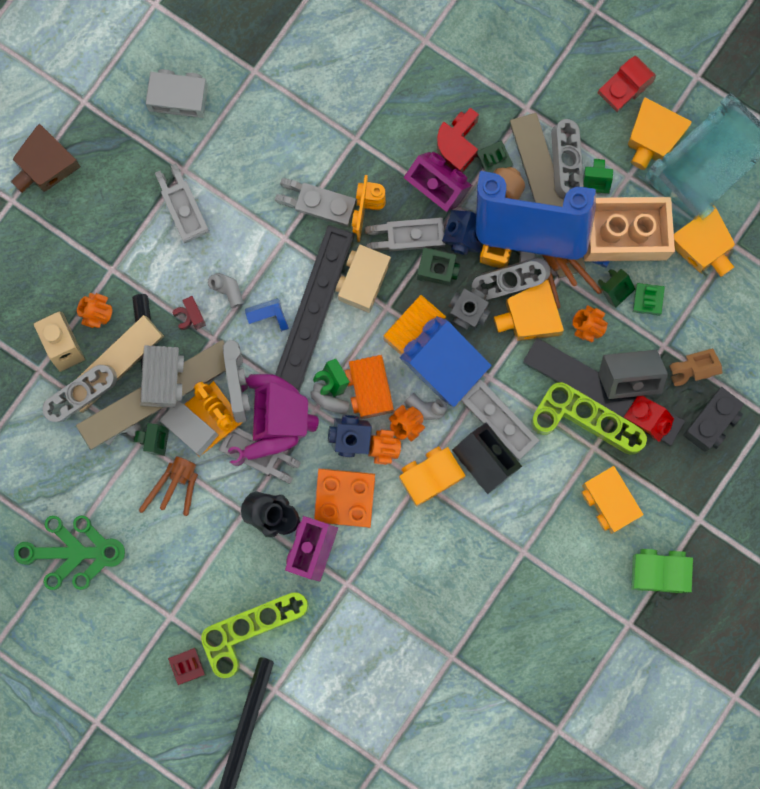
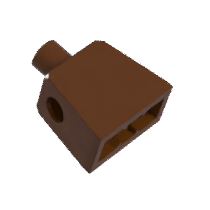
[10,123,81,193]

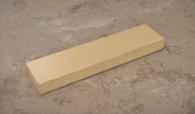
[65,315,164,413]

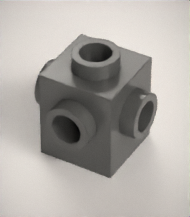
[448,288,491,330]

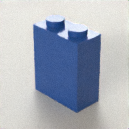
[399,316,492,407]

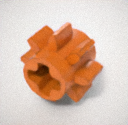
[77,293,112,328]
[572,305,608,343]
[389,405,425,441]
[368,429,401,465]

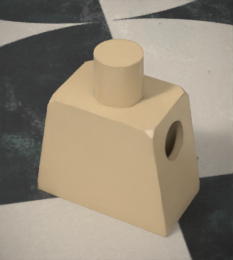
[34,311,85,372]

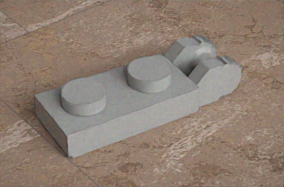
[155,164,210,244]
[274,178,356,227]
[365,218,445,252]
[223,339,250,423]
[218,427,301,484]

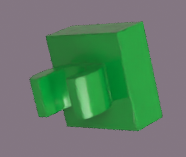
[583,159,613,194]
[632,283,665,316]
[313,358,350,397]

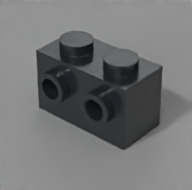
[683,387,744,452]
[452,422,522,494]

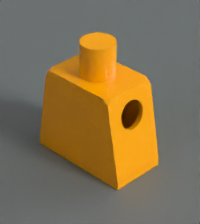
[628,97,692,170]
[674,205,735,277]
[493,280,564,341]

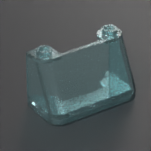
[644,92,760,220]

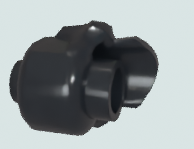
[241,491,300,537]

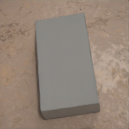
[159,401,219,456]

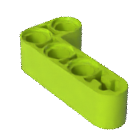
[531,382,647,455]
[201,592,309,678]

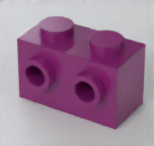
[403,152,473,212]
[285,516,338,582]

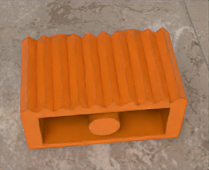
[345,355,394,420]

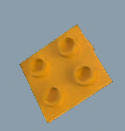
[352,175,386,242]
[184,381,243,457]

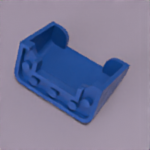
[476,171,596,260]

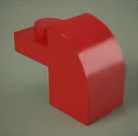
[598,56,656,112]
[437,107,479,173]

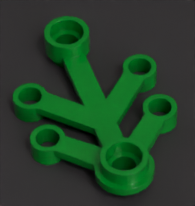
[14,515,125,590]

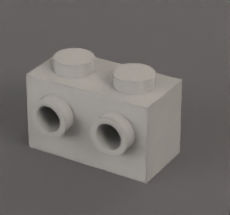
[146,69,208,118]

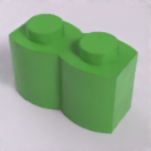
[631,549,693,593]

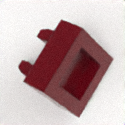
[172,296,206,330]
[168,648,206,685]

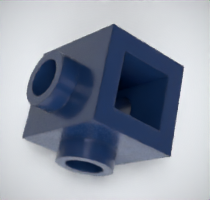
[442,210,482,255]
[328,415,372,457]

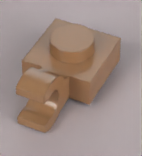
[669,348,723,386]

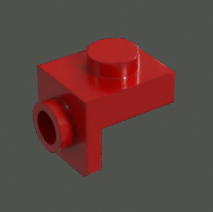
[623,396,674,442]

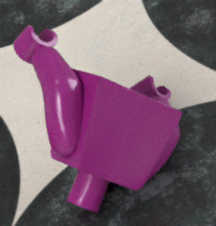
[228,374,319,466]

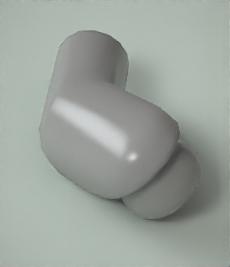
[311,383,349,415]

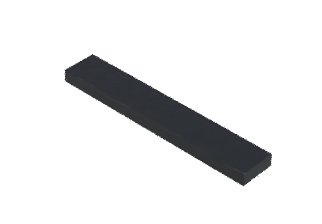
[275,225,355,392]
[523,338,685,446]

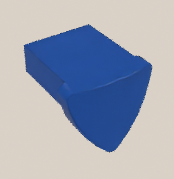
[245,298,289,331]

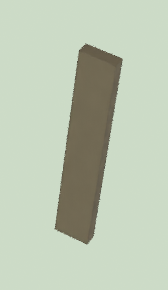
[509,113,586,279]
[76,340,226,451]

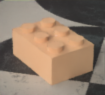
[584,197,675,261]

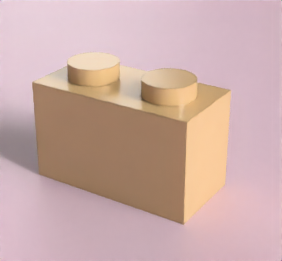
[335,244,391,313]

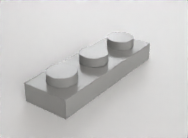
[460,379,540,461]

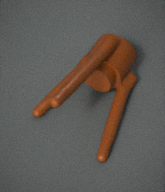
[542,255,602,309]
[139,456,198,516]

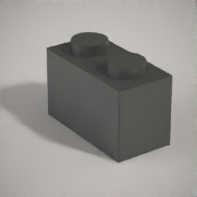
[598,350,668,399]

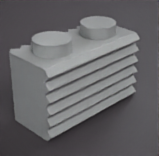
[140,345,184,408]

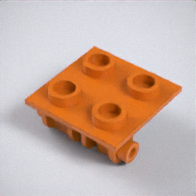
[314,468,375,528]

